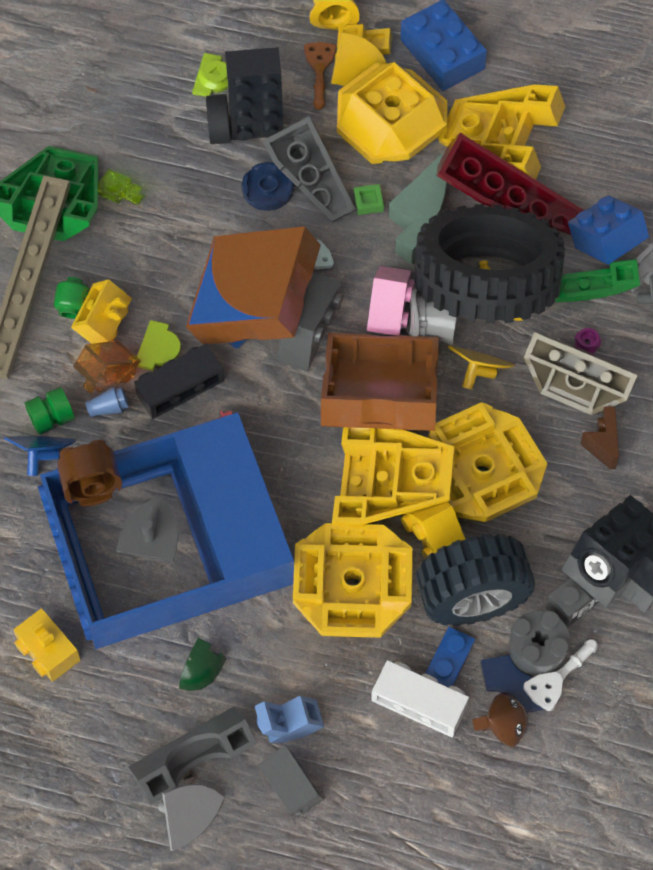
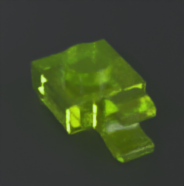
[98,169,144,205]

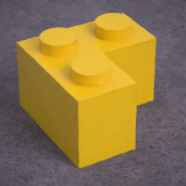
[401,502,466,560]

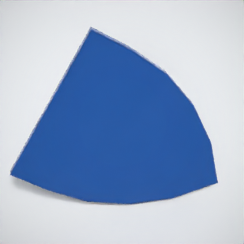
[4,436,76,476]

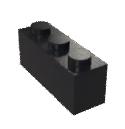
[134,343,224,420]

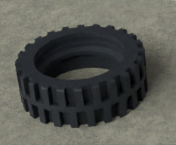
[414,204,565,324]

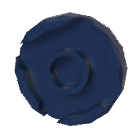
[241,162,294,211]

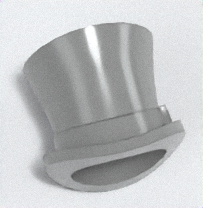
[406,289,457,346]

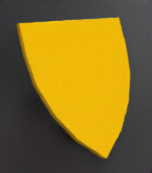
[331,32,387,86]
[448,345,515,389]

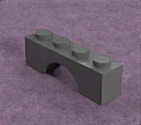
[128,707,257,805]

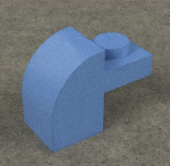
[255,696,324,743]

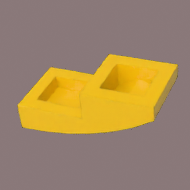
[337,24,392,55]

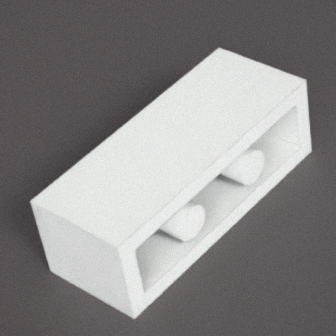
[371,660,469,738]

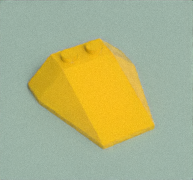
[332,427,455,525]

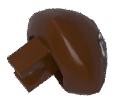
[472,691,528,748]

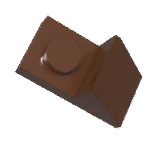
[580,406,619,469]

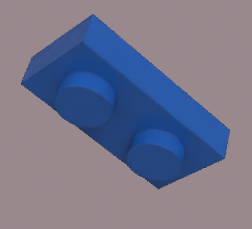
[425,627,475,688]

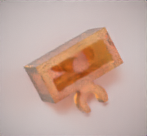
[73,340,141,394]

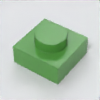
[353,184,384,215]

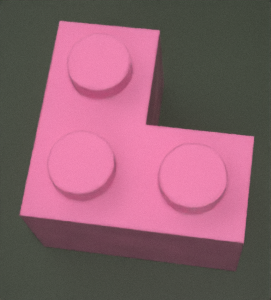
[367,266,415,336]

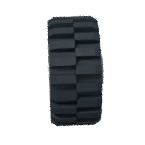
[416,534,535,626]

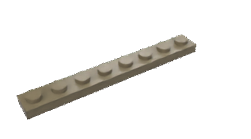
[0,176,71,380]

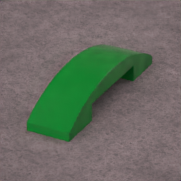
[555,259,640,302]

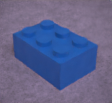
[400,0,487,91]

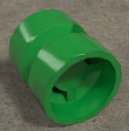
[24,387,75,435]

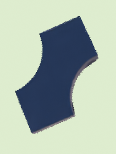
[480,655,551,713]

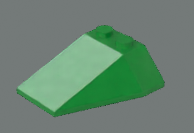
[0,146,98,242]

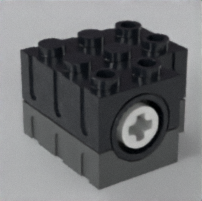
[562,495,653,613]

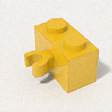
[71,279,132,346]
[13,608,81,682]

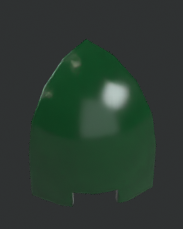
[179,638,226,691]

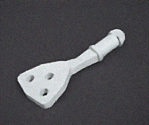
[523,639,598,711]

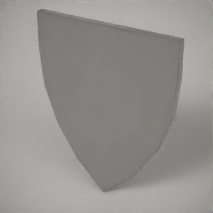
[158,784,224,851]

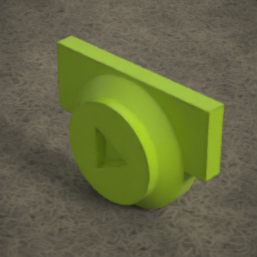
[192,53,228,97]
[134,320,181,371]

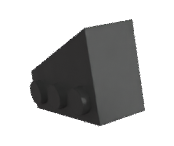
[277,273,344,372]

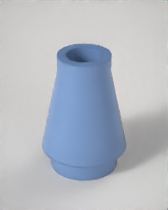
[86,386,129,417]

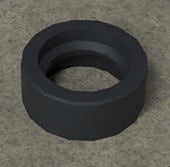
[206,94,231,145]

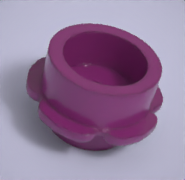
[574,328,601,354]

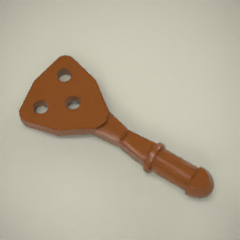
[304,42,336,110]

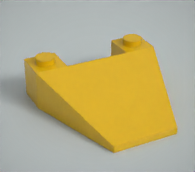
[438,84,566,180]

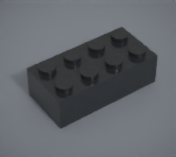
[225,47,284,141]

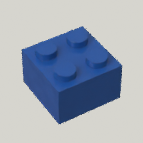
[568,195,649,265]

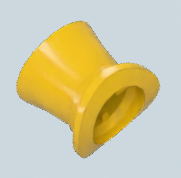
[309,0,360,30]

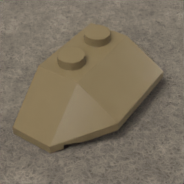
[524,332,638,415]

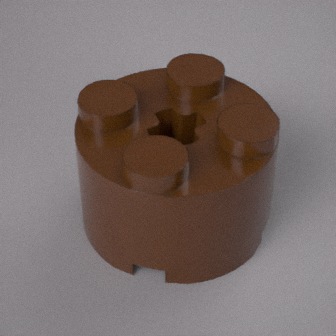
[57,440,122,506]

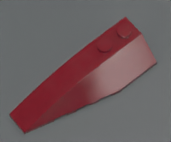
[436,133,584,235]

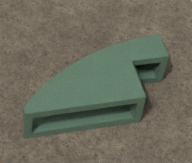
[389,154,447,264]

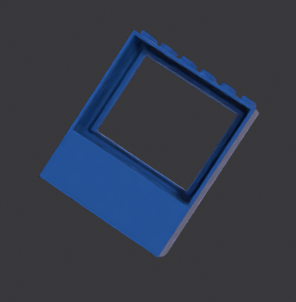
[38,413,294,649]

